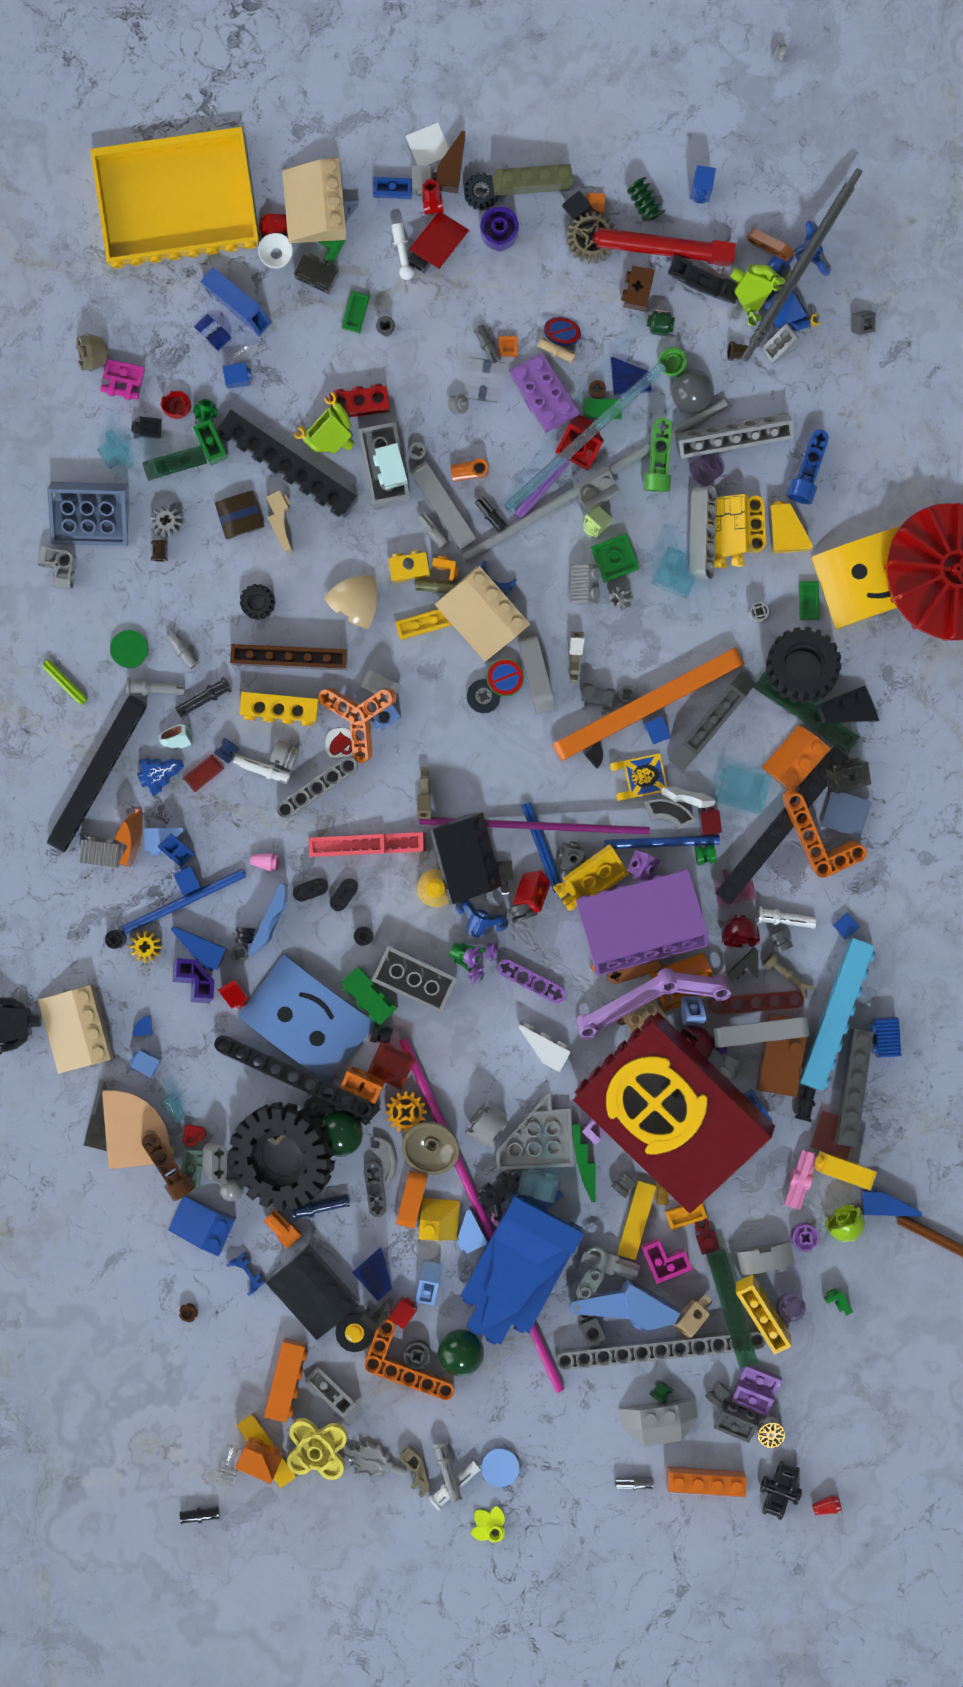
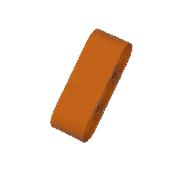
[396,1170,428,1229]

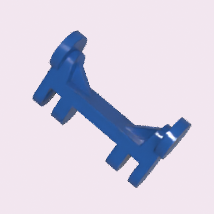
[480,561,517,596]
[226,1252,266,1296]

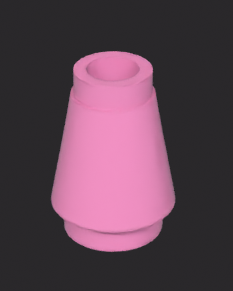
[250,853,280,872]

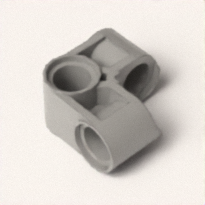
[38,546,77,589]

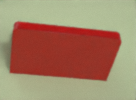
[513,870,551,913]

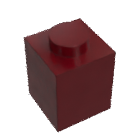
[698,807,722,835]

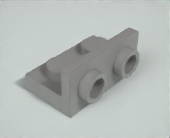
[574,466,621,511]

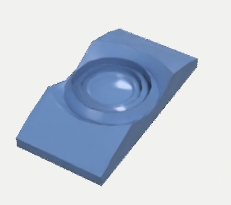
[247,883,288,956]

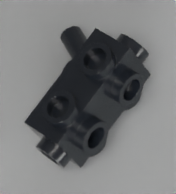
[476,1169,520,1216]

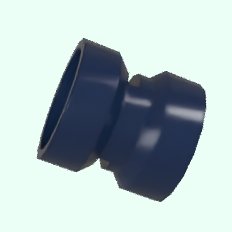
[214,737,240,764]

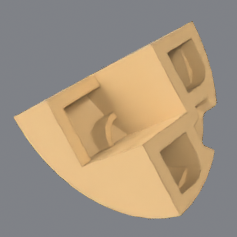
[324,575,377,629]

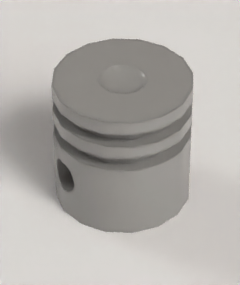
[270,740,300,770]

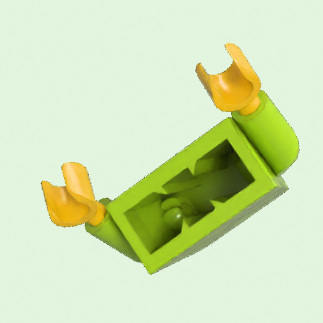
[294,392,354,454]

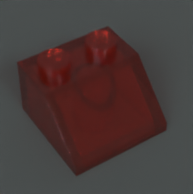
[368,1042,416,1091]

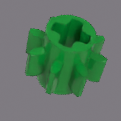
[193,399,218,423]

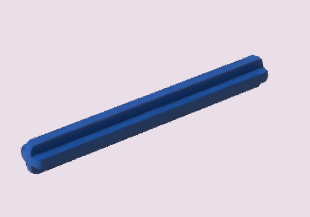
[522,802,561,893]

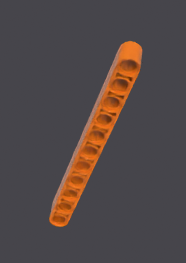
[552,647,745,761]

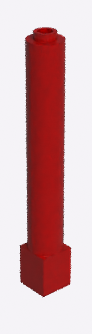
[593,228,736,267]

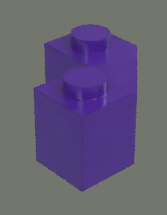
[172,958,214,1003]

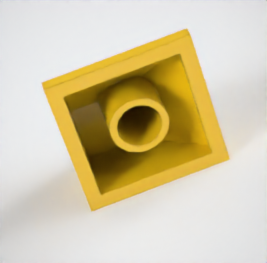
[419,1197,460,1241]

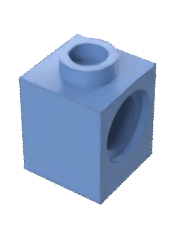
[370,705,401,731]
[130,1049,162,1078]

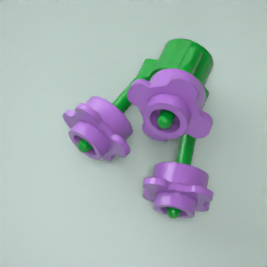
[449,942,500,985]

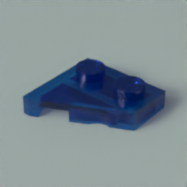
[352,1247,392,1301]

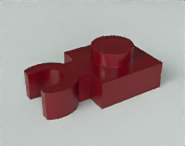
[694,1219,720,1255]

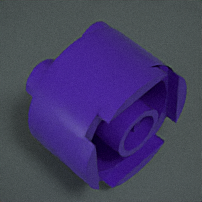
[480,207,519,252]

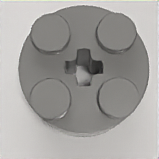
[465,1101,508,1147]

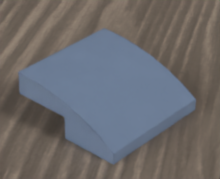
[821,790,872,838]

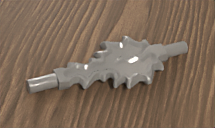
[338,1441,407,1480]

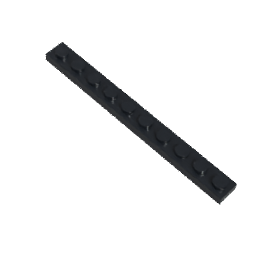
[714,746,850,905]

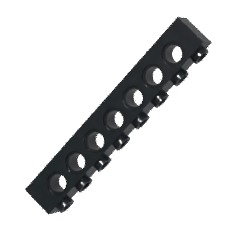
[218,410,358,518]

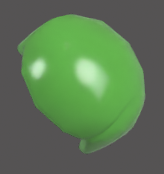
[658,347,687,377]

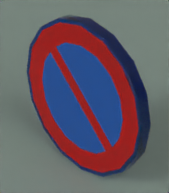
[544,317,581,346]

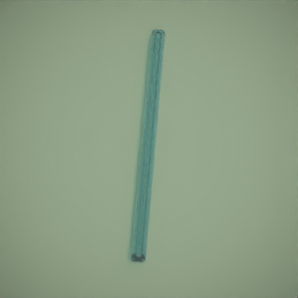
[504,362,666,512]

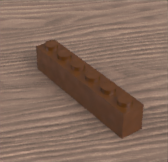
[230,644,348,671]

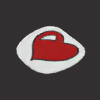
[325,728,353,758]

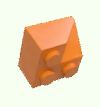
[235,1437,284,1484]

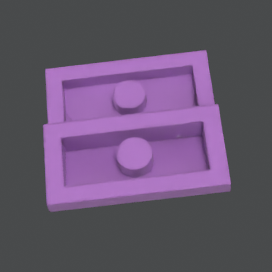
[731,1363,782,1416]

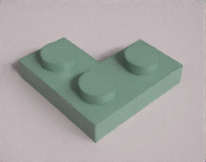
[181,1149,203,1189]

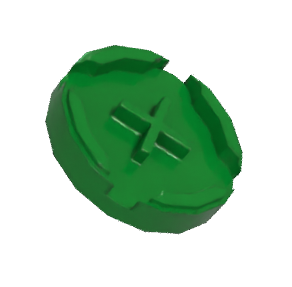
[110,630,149,668]

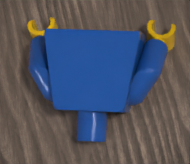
[761,273,821,331]

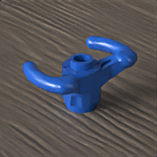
[794,220,831,276]
[455,900,509,938]

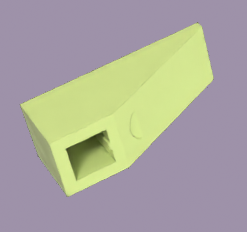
[583,506,613,539]

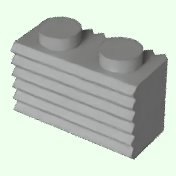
[570,563,601,605]
[78,836,122,868]

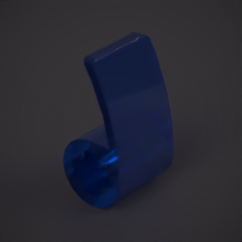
[194,314,232,351]

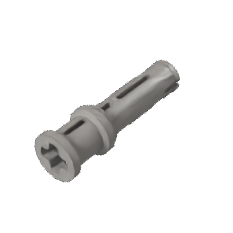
[126,678,185,696]
[431,1441,462,1503]

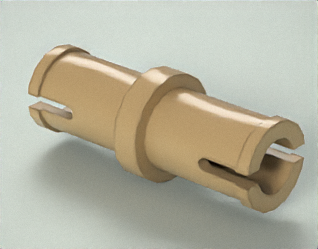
[537,336,577,364]

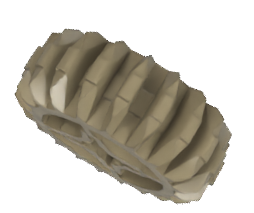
[566,211,614,264]

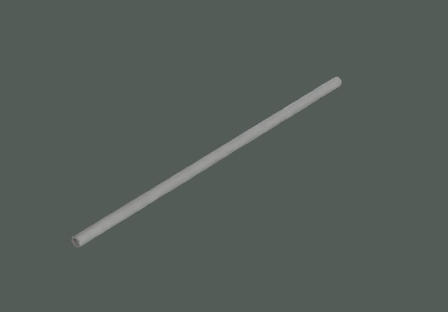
[461,398,728,562]

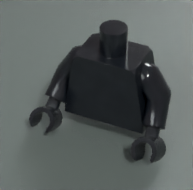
[0,997,42,1055]

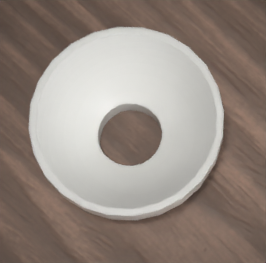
[258,233,293,269]

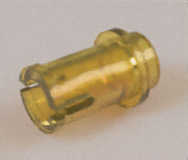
[655,1184,670,1205]

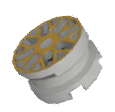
[756,1416,785,1448]

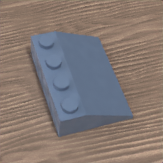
[47,482,129,546]

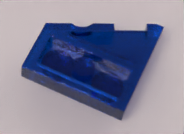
[610,357,652,395]

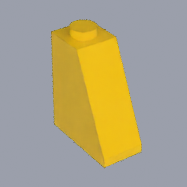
[769,501,813,553]
[814,1151,877,1190]

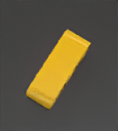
[748,495,766,554]

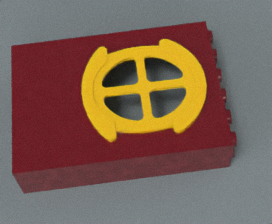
[573,1012,775,1214]

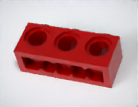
[329,384,390,418]

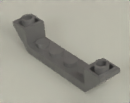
[668,671,756,772]

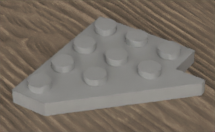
[496,1093,574,1170]

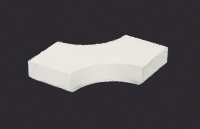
[661,786,716,808]

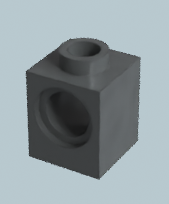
[578,1316,606,1347]

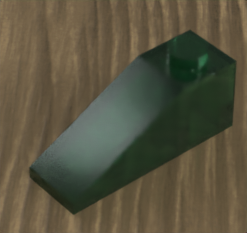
[142,445,207,481]

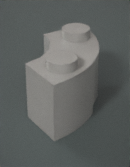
[643,799,696,830]
[737,1242,795,1277]

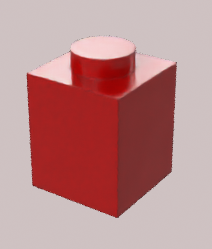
[388,1297,417,1330]

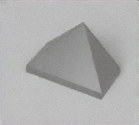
[761,323,799,364]

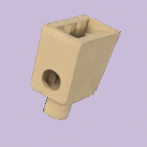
[673,1294,712,1338]

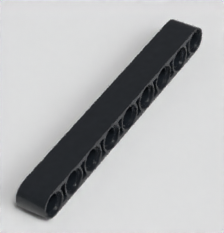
[47,695,147,853]
[214,1035,372,1118]

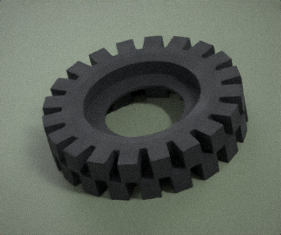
[228,1102,335,1211]

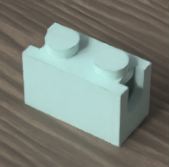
[372,443,408,490]

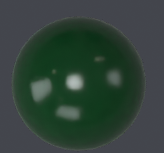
[320,1110,363,1157]
[438,1329,484,1376]

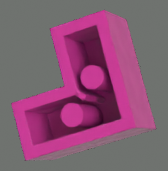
[641,1237,692,1284]

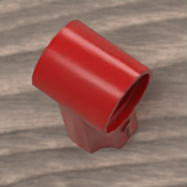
[422,179,444,215]

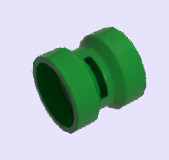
[695,844,717,866]

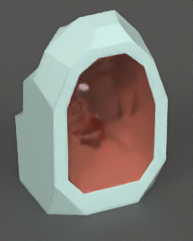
[159,724,194,749]

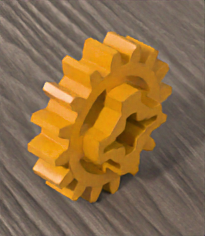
[385,1091,427,1133]

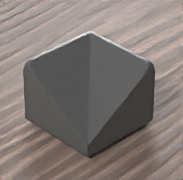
[851,310,876,335]

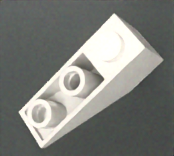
[518,1023,570,1072]

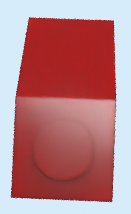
[218,978,250,1009]

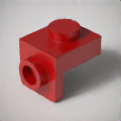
[259,213,288,238]

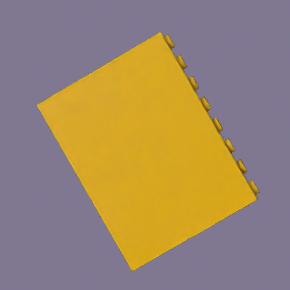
[90,127,260,269]

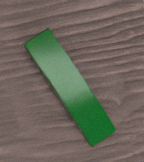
[572,1123,596,1202]

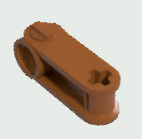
[607,959,663,984]

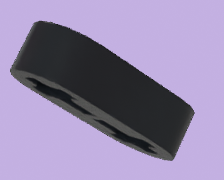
[293,878,328,902]
[330,878,358,911]

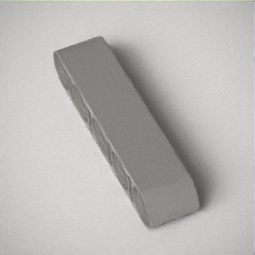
[409,461,476,550]
[689,485,717,580]
[277,757,358,818]
[713,1017,810,1048]

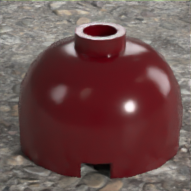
[721,914,760,948]
[681,1026,715,1059]

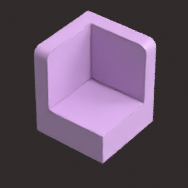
[581,1119,606,1145]

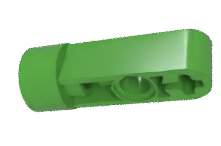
[644,418,672,492]

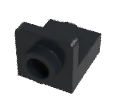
[131,416,162,439]

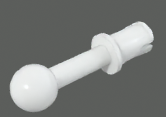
[391,223,414,280]

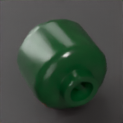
[646,310,675,336]

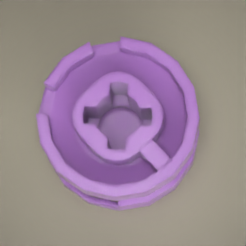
[790,1222,819,1252]

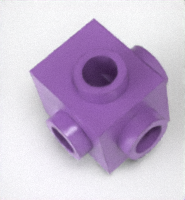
[627,850,660,881]

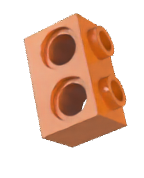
[340,1065,386,1104]

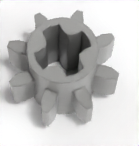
[609,586,633,611]

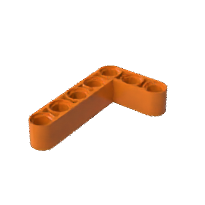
[782,789,867,878]
[364,1316,455,1400]

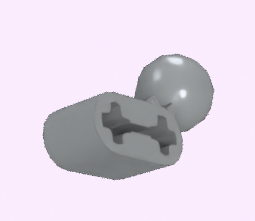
[202,1143,243,1202]

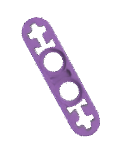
[497,959,566,1003]

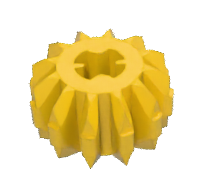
[129,930,163,963]

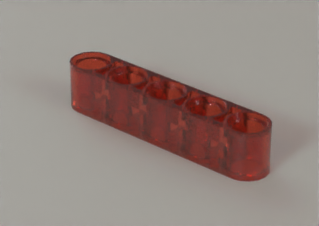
[708,990,804,1014]

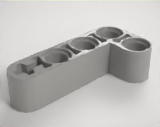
[518,634,555,714]

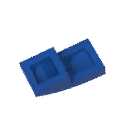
[157,833,194,867]

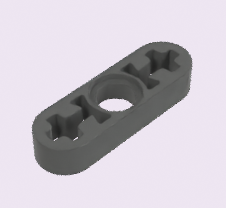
[364,1160,386,1217]

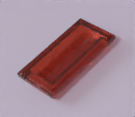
[183,754,224,793]

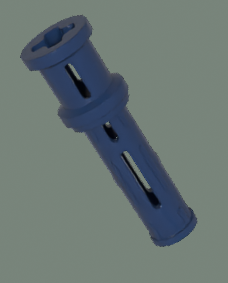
[291,1194,350,1221]

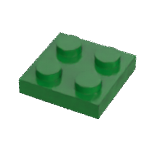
[590,533,640,583]

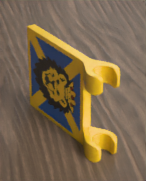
[610,753,667,801]

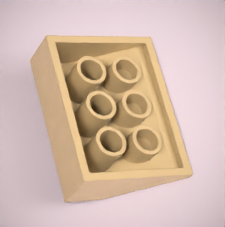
[282,158,346,243]
[434,566,530,662]
[38,984,114,1074]

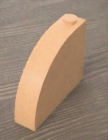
[102,1090,174,1169]

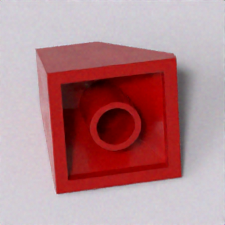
[555,414,604,471]

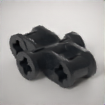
[760,1461,802,1520]

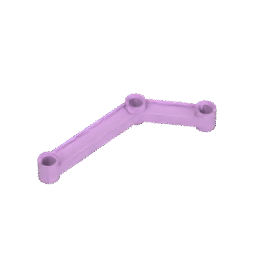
[576,968,731,1040]

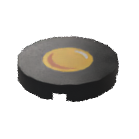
[335,1313,374,1352]

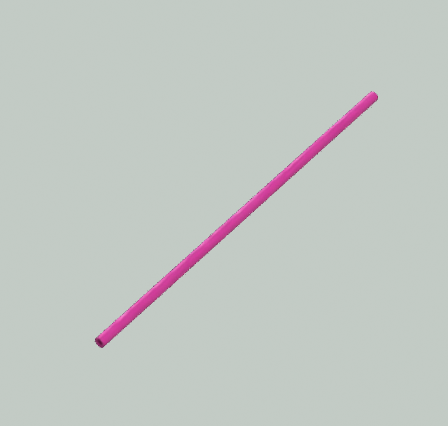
[399,1037,565,1393]

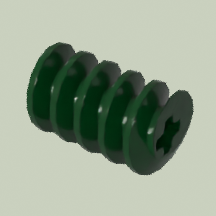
[627,177,665,221]

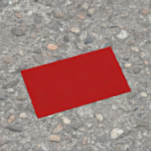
[409,213,469,269]

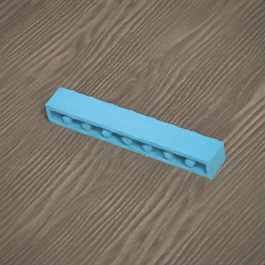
[799,938,875,1091]

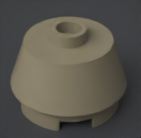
[76,333,108,372]

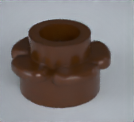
[179,1303,198,1322]

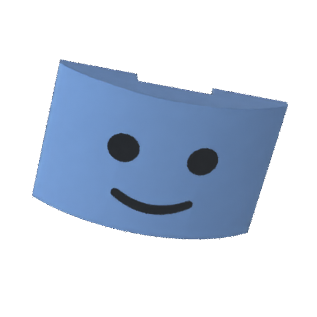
[238,954,375,1084]

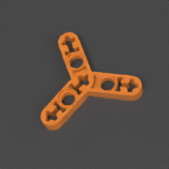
[318,688,396,763]

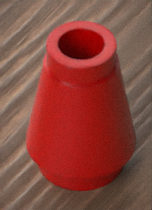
[812,1495,842,1516]

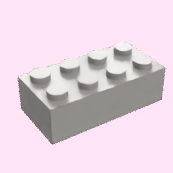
[358,422,411,508]
[371,945,458,1013]

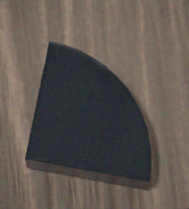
[584,742,603,769]

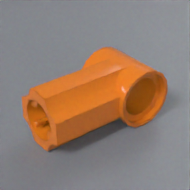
[450,458,489,482]
[264,1210,302,1249]

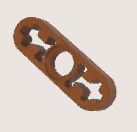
[746,228,795,262]

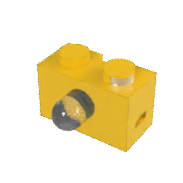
[388,550,430,583]

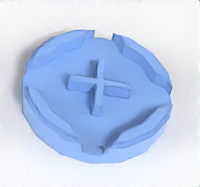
[481,1447,519,1487]

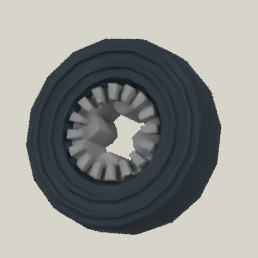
[466,679,501,714]

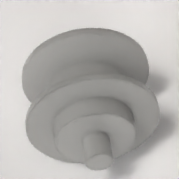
[448,394,469,414]

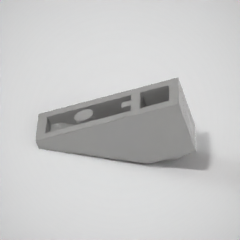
[304,1366,362,1424]

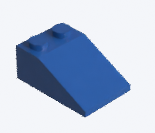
[168,1196,236,1257]

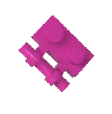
[100,359,145,400]

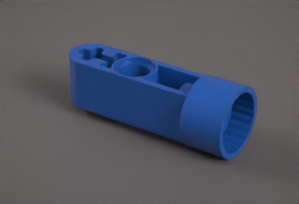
[787,430,829,505]

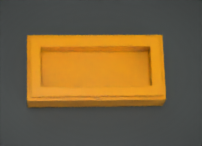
[665,1203,707,1230]

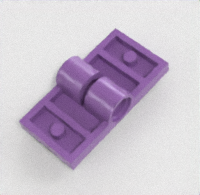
[509,353,579,433]

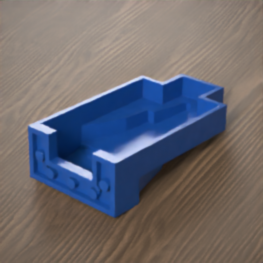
[460,1191,584,1345]

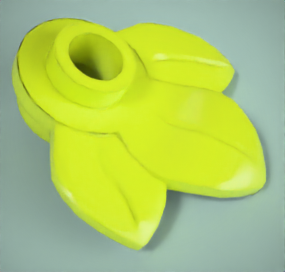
[470,1506,505,1543]

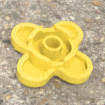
[287,1418,348,1480]

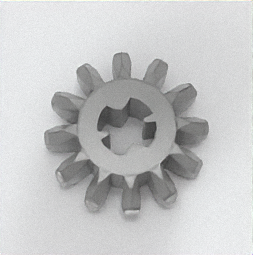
[150,505,183,538]

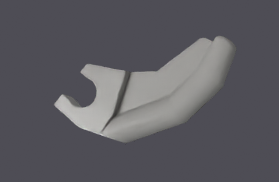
[371,1136,398,1182]

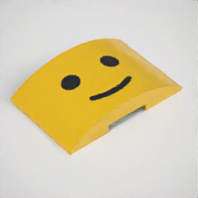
[811,526,900,630]

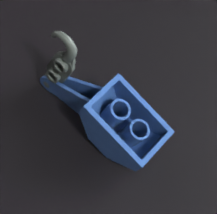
[569,1246,680,1331]

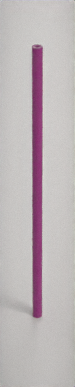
[419,817,650,835]

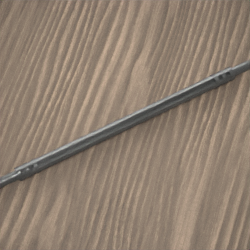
[741,168,862,362]

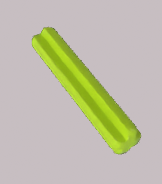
[42,660,88,705]

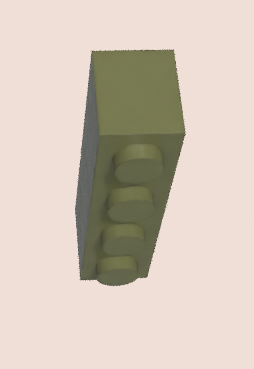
[492,164,574,196]

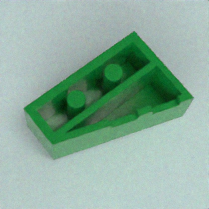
[341,966,398,1025]

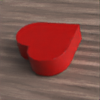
[183,1124,207,1148]

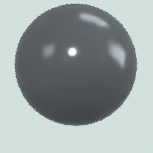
[671,370,714,413]

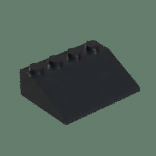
[430,812,502,905]
[266,1244,360,1340]

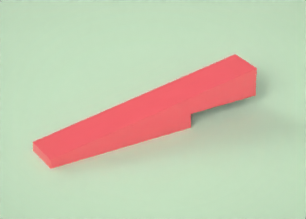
[309,832,426,857]

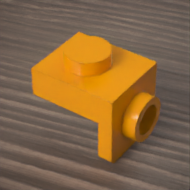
[432,556,459,582]

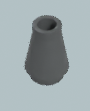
[376,316,395,337]

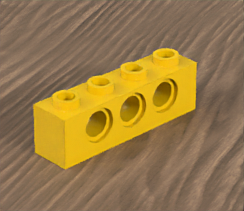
[239,692,319,726]
[736,1274,791,1355]

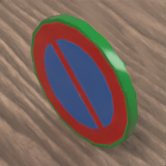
[486,658,525,697]

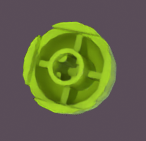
[825,1205,865,1242]

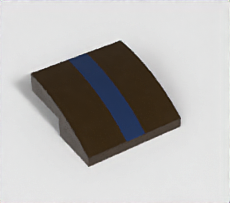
[215,491,265,539]

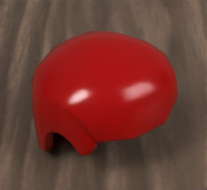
[160,391,192,420]

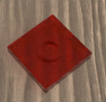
[810,1110,851,1159]

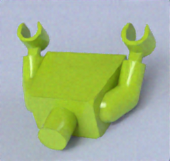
[730,264,785,326]

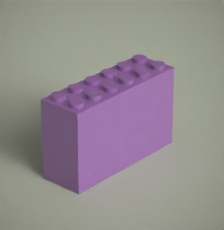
[576,870,708,976]

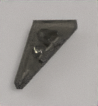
[84,1079,108,1151]

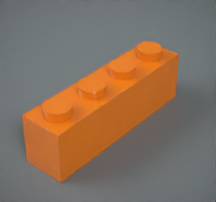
[264,1338,309,1423]
[666,1467,747,1497]

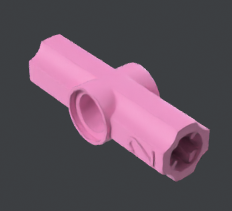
[784,1149,818,1210]

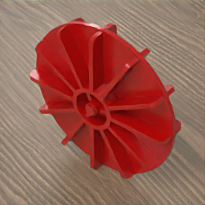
[884,503,963,641]

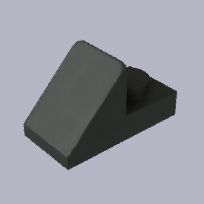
[726,947,758,980]

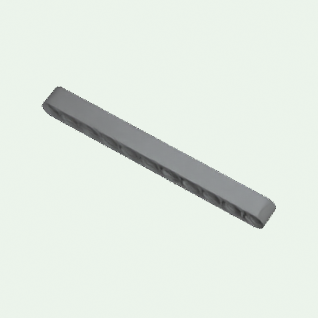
[556,1328,766,1370]

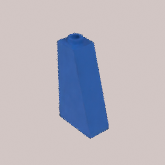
[200,268,272,336]

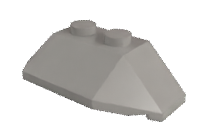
[619,1397,698,1446]

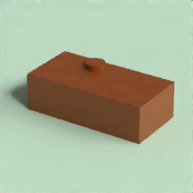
[756,1013,809,1097]

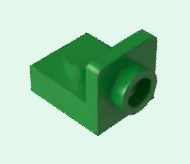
[823,1288,853,1316]

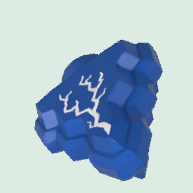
[137,758,184,796]

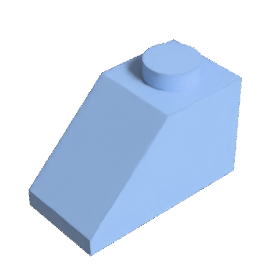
[144,828,185,855]
[680,996,706,1026]
[457,1207,488,1254]
[415,1261,442,1306]

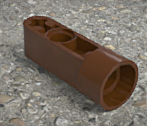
[141,1130,196,1201]

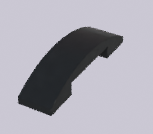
[668,255,738,304]

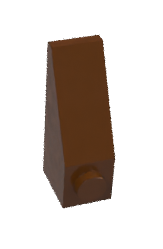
[432,131,466,193]

